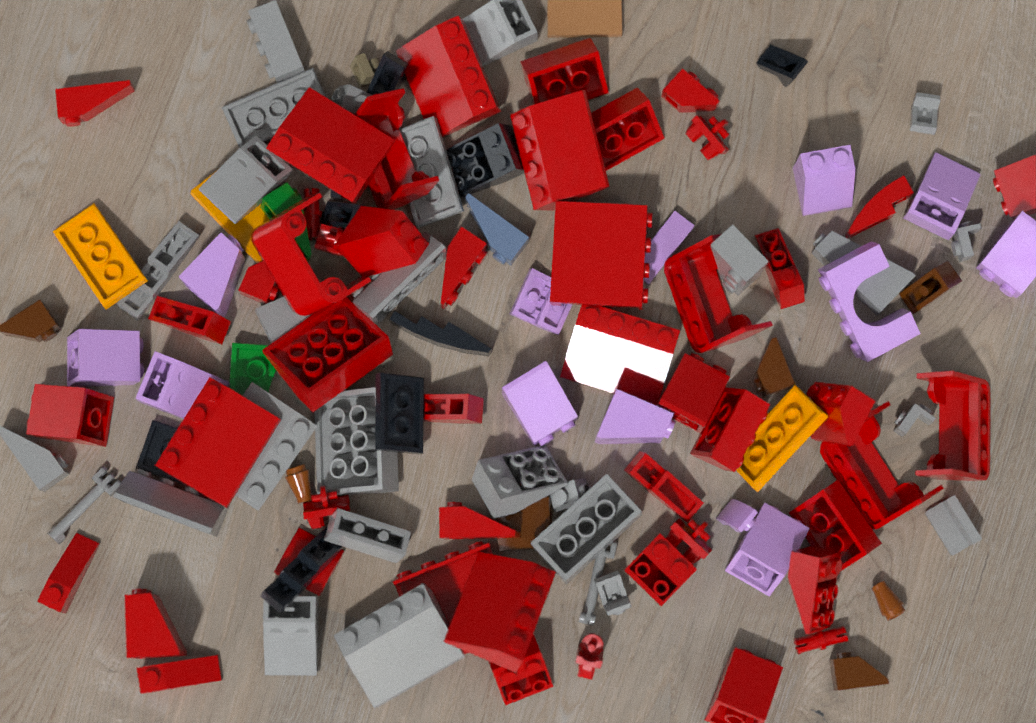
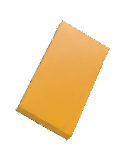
[190,169,269,263]
[52,203,148,310]
[736,385,828,492]

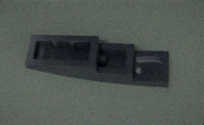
[389,311,492,357]
[260,526,344,613]

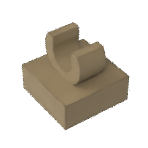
[350,53,379,88]

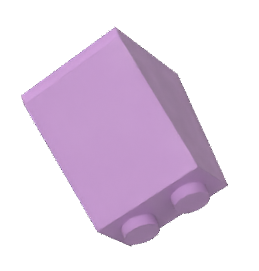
[793,145,855,216]
[976,211,1036,298]
[179,233,246,317]
[67,329,144,387]
[502,361,578,446]
[595,389,676,444]
[725,502,809,596]

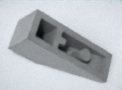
[0,426,69,492]

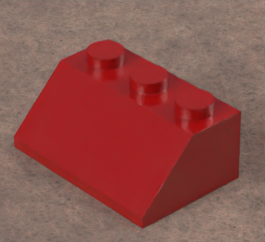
[520,38,609,104]
[591,87,665,171]
[806,382,875,447]
[690,387,770,472]
[789,480,882,571]

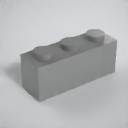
[246,0,304,83]
[324,508,411,563]

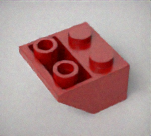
[624,534,697,607]
[488,634,553,706]

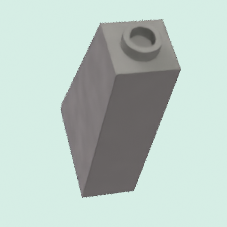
[811,231,916,315]

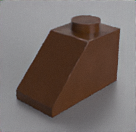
[899,261,962,314]
[0,300,61,342]
[753,337,795,398]
[829,652,889,691]

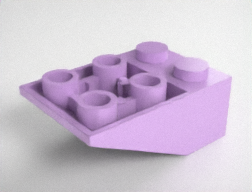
[903,152,981,240]
[135,351,229,419]

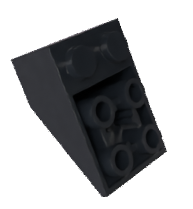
[446,123,524,198]

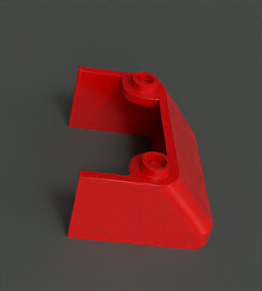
[355,88,439,210]
[251,193,371,316]
[664,233,773,353]
[916,371,990,481]
[820,401,944,530]

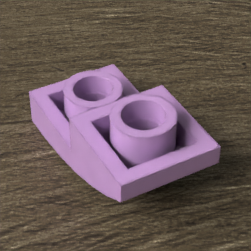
[716,499,758,532]

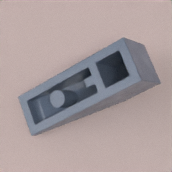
[465,193,529,266]

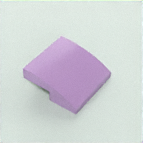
[510,268,572,335]

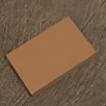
[547,0,622,38]

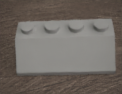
[353,231,447,325]
[113,469,228,537]
[530,474,642,585]

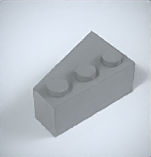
[710,224,769,296]

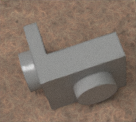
[332,84,372,115]
[910,93,941,135]
[951,221,982,262]
[894,403,936,437]
[550,478,590,512]
[594,571,632,615]

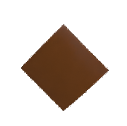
[496,496,552,551]

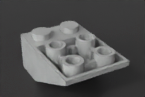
[463,0,538,66]
[199,135,293,224]
[472,445,568,518]
[263,596,319,676]

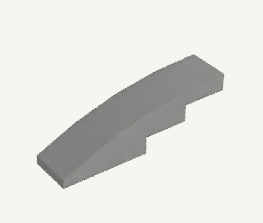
[117,221,199,321]

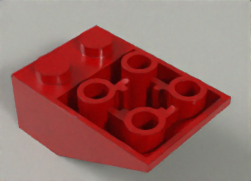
[788,546,842,635]

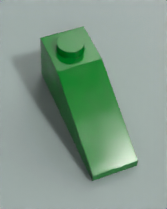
[260,183,311,263]

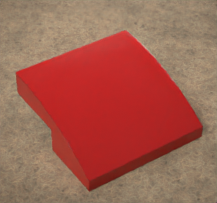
[273,528,345,596]

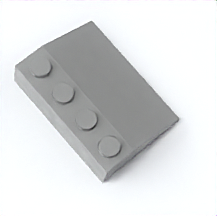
[235,382,317,511]
[314,387,399,495]
[334,584,465,709]

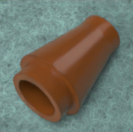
[285,464,312,503]
[871,581,906,621]

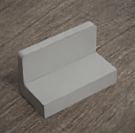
[925,495,982,556]

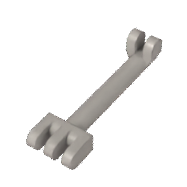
[47,466,121,544]
[579,541,617,626]

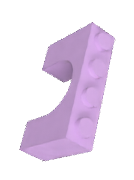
[818,241,921,362]

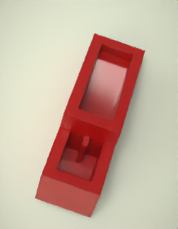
[845,175,914,239]
[624,451,704,523]

